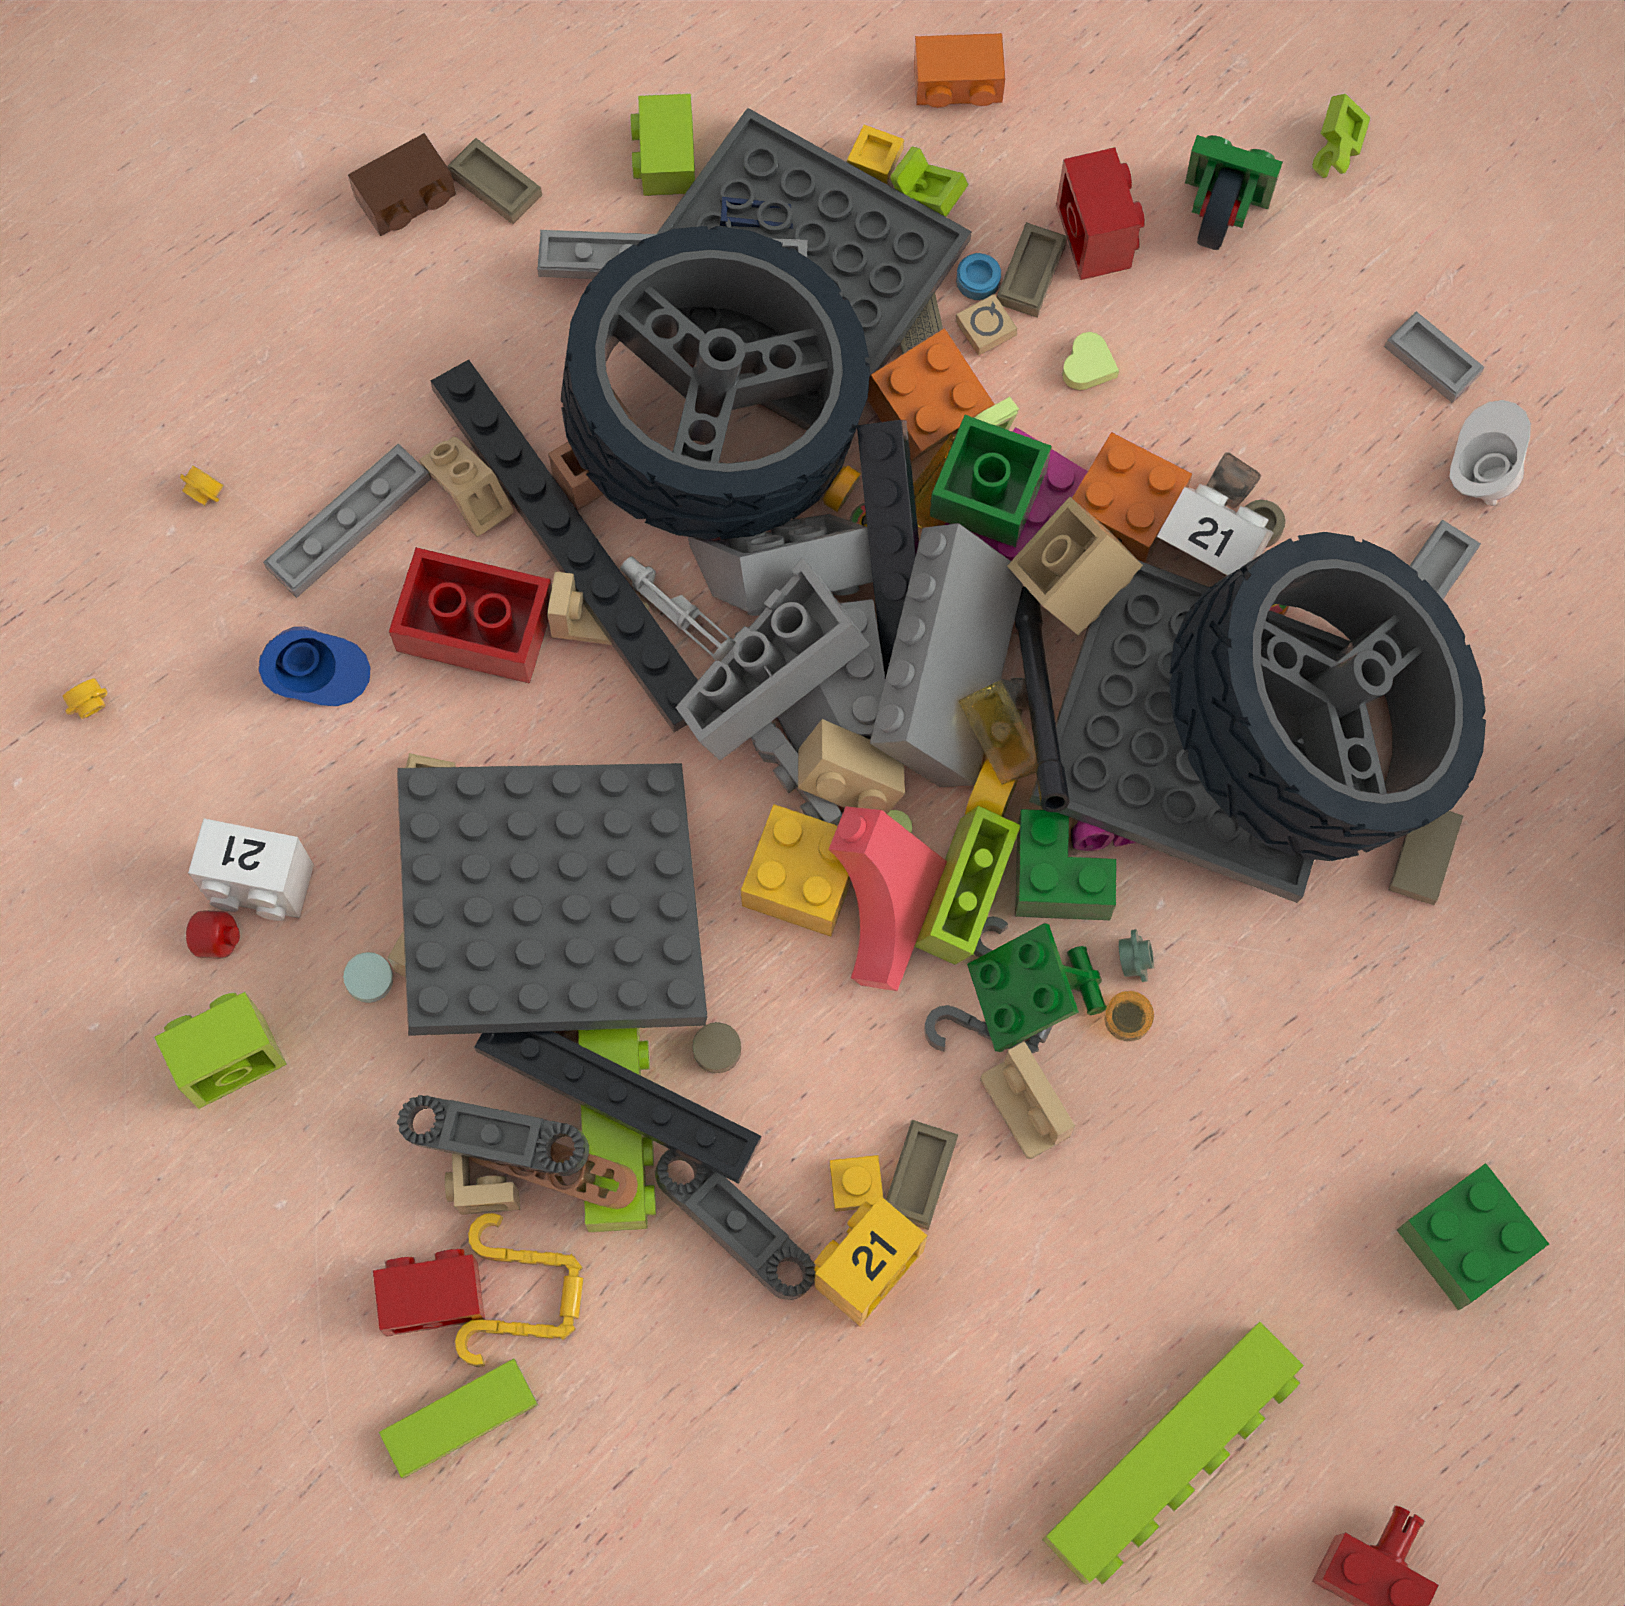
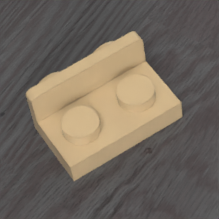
[980,1041,1075,1159]

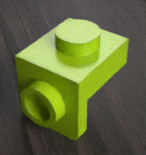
[890,147,969,217]

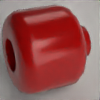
[186,910,240,959]

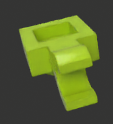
[1312,93,1370,178]

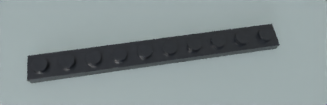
[431,360,698,732]

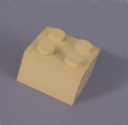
[1007,497,1143,635]

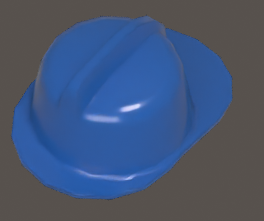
[258,626,371,706]

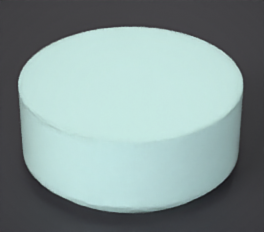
[343,952,393,1003]

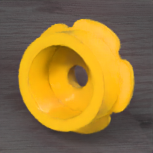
[180,465,224,506]
[62,678,108,719]

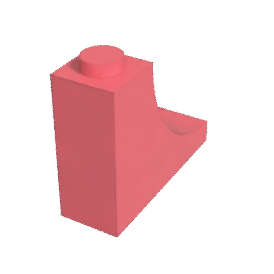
[828,806,947,991]

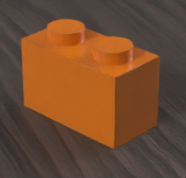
[914,33,1005,108]

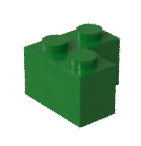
[1015,809,1116,921]

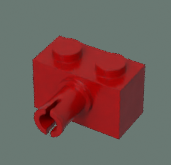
[1312,1505,1439,1606]

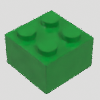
[930,415,1052,548]
[1397,1163,1549,1310]

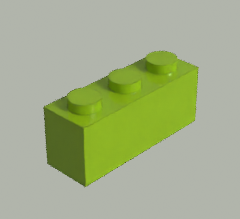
[914,806,1021,965]

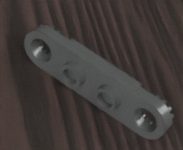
[397,1095,589,1176]
[655,1150,816,1300]

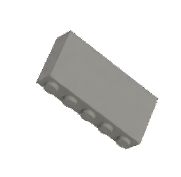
[870,523,1023,787]

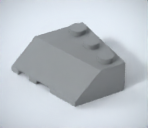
[688,514,873,616]
[735,599,885,753]

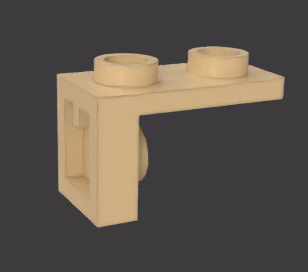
[419,437,515,537]
[547,572,649,645]
[445,1152,520,1215]

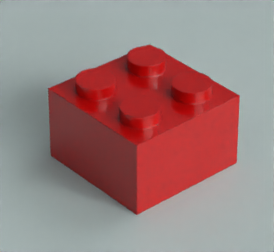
[1056,147,1145,280]

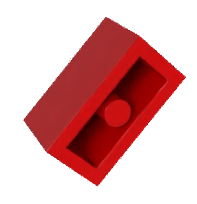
[373,1249,485,1337]

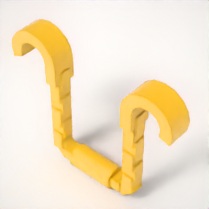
[455,1213,583,1367]

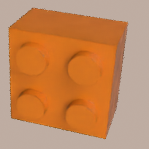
[867,328,995,462]
[1072,432,1192,563]

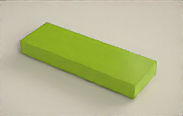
[379,1359,538,1479]

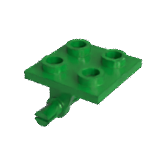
[967,923,1107,1052]

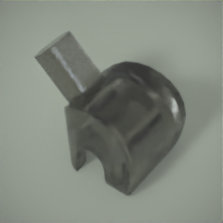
[1207,452,1261,508]

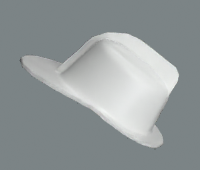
[1449,400,1531,506]

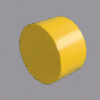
[964,758,1020,817]

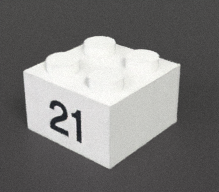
[1157,484,1274,575]
[188,818,314,921]

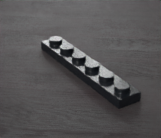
[857,420,919,679]
[474,1031,762,1184]

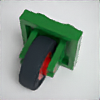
[1185,135,1283,250]

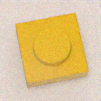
[847,124,904,184]
[829,1155,883,1212]

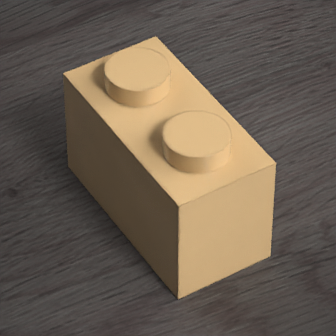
[798,719,905,814]

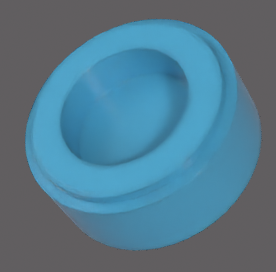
[956,253,1001,300]

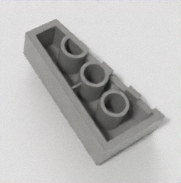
[676,557,870,761]

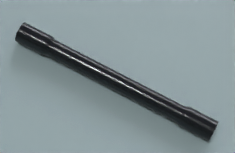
[1014,586,1070,812]

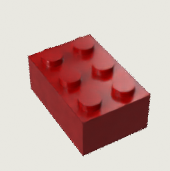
[389,547,552,684]

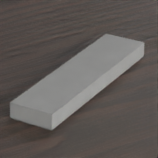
[263,443,431,598]

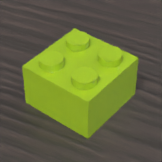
[154,992,287,1109]

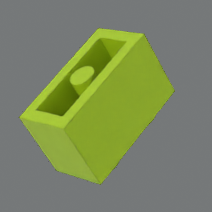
[631,94,695,196]

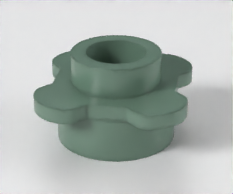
[1119,929,1154,982]

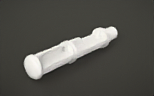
[620,556,735,661]

